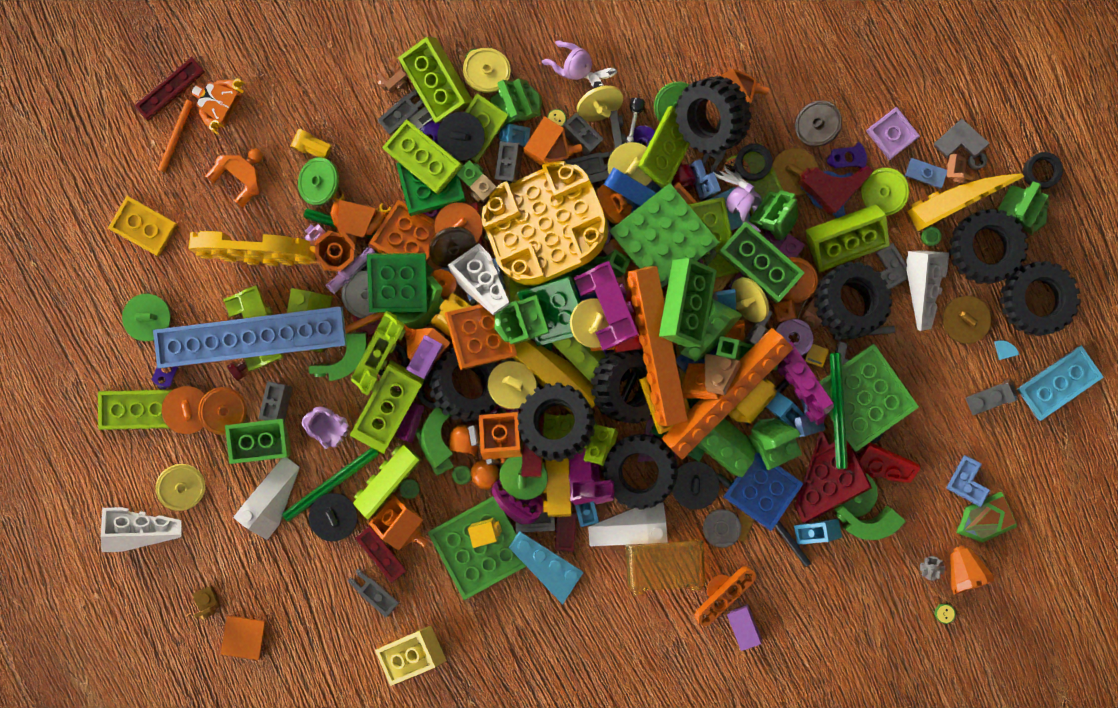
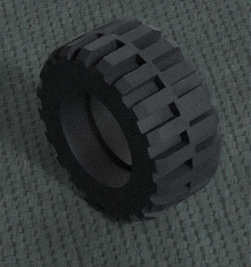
[675,76,751,154]
[949,209,1029,284]
[1000,261,1081,336]
[814,262,892,339]
[429,348,501,422]
[591,349,652,424]
[517,383,596,462]
[602,434,678,510]

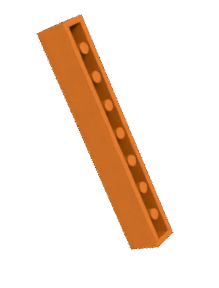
[627,266,688,426]
[661,328,794,460]

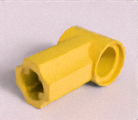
[291,129,332,159]

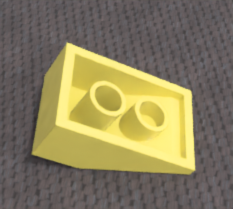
[375,625,447,686]

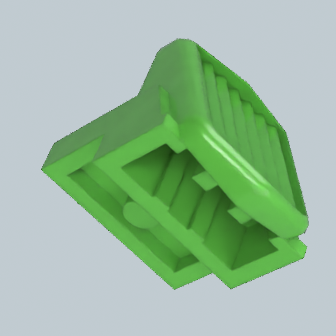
[490,78,542,126]
[998,181,1050,235]
[749,190,798,240]
[495,295,550,344]
[749,418,802,470]

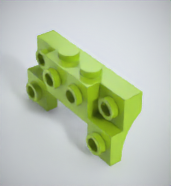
[223,285,284,371]
[351,311,406,395]
[544,413,618,466]

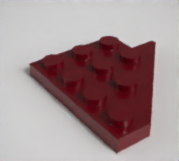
[795,431,872,524]

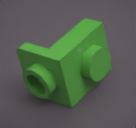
[457,160,483,187]

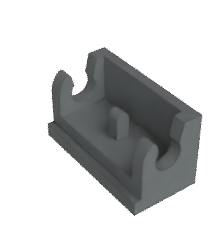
[562,112,603,156]
[495,141,523,183]
[258,381,293,422]
[516,509,555,532]

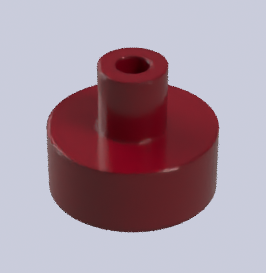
[227,361,247,381]

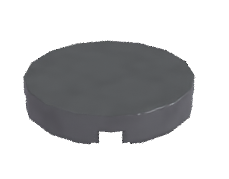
[703,509,741,548]

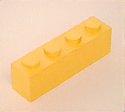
[543,439,571,517]
[468,517,502,548]

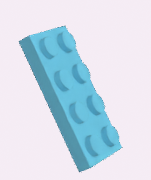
[1017,346,1103,421]

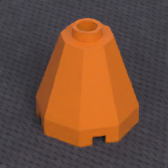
[315,231,355,272]
[950,545,995,594]

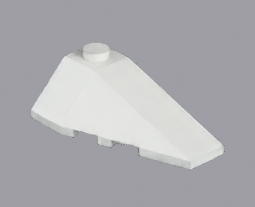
[448,244,509,315]
[906,251,949,331]
[233,457,300,540]
[588,502,668,546]
[101,507,181,552]

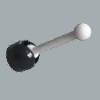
[626,98,646,143]

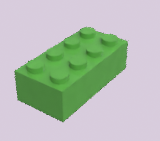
[718,221,805,304]
[659,258,717,347]

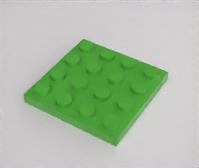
[609,183,720,289]
[819,344,919,452]
[427,496,526,600]

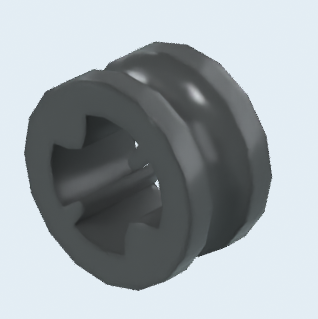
[968,153,987,170]

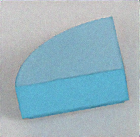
[994,341,1019,360]

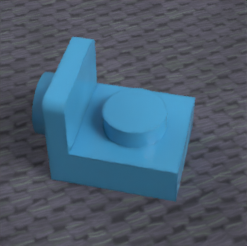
[499,124,530,147]

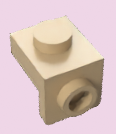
[470,174,496,204]

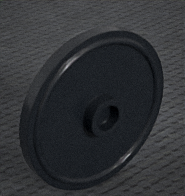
[437,112,485,160]
[672,461,719,510]
[309,493,357,541]

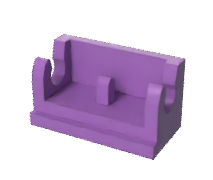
[406,335,444,380]
[727,604,762,651]

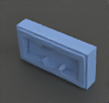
[905,158,948,189]

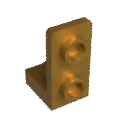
[192,586,220,620]

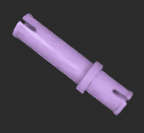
[326,247,375,294]

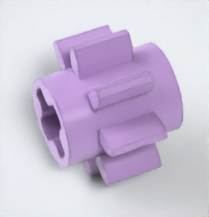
[304,224,326,246]

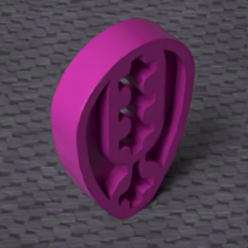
[492,479,544,524]

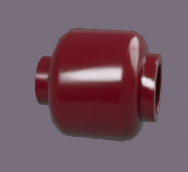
[671,163,696,191]

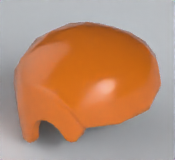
[471,459,500,490]

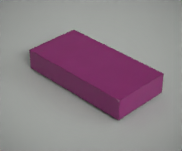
[395,402,425,443]

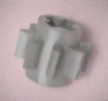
[920,556,945,580]

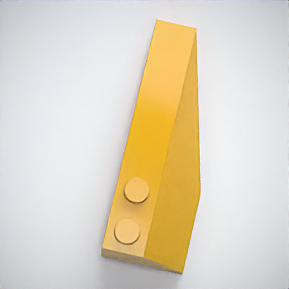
[907,174,1024,231]
[513,339,595,415]

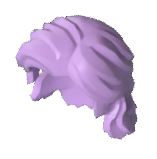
[302,407,349,449]

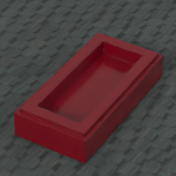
[555,513,577,552]

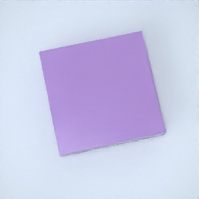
[866,107,920,160]

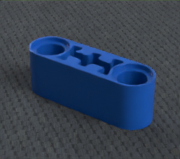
[604,167,657,206]

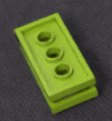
[350,360,425,454]

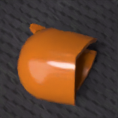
[448,425,479,457]

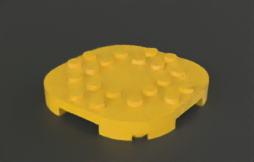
[482,161,608,285]
[189,231,316,266]

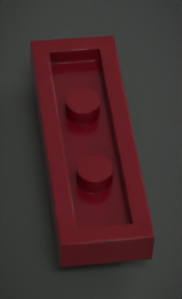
[355,526,407,583]

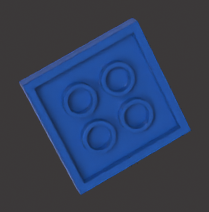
[723,452,803,531]

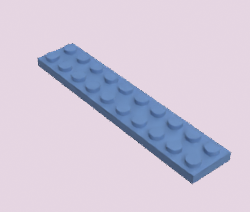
[153,307,347,368]

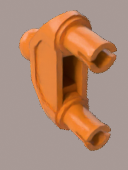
[205,148,263,208]

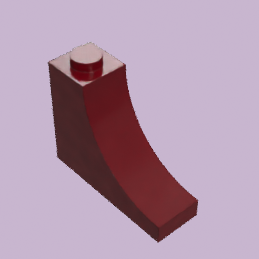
[797,166,873,214]

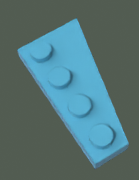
[509,531,583,605]

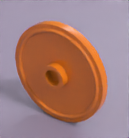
[596,185,632,225]
[434,203,483,243]
[781,257,818,303]
[162,386,205,434]
[198,387,247,435]

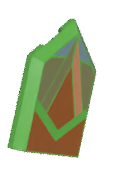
[956,492,1017,543]

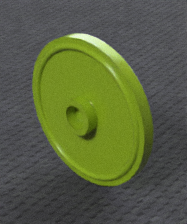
[861,168,910,216]

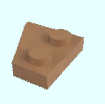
[705,354,741,395]

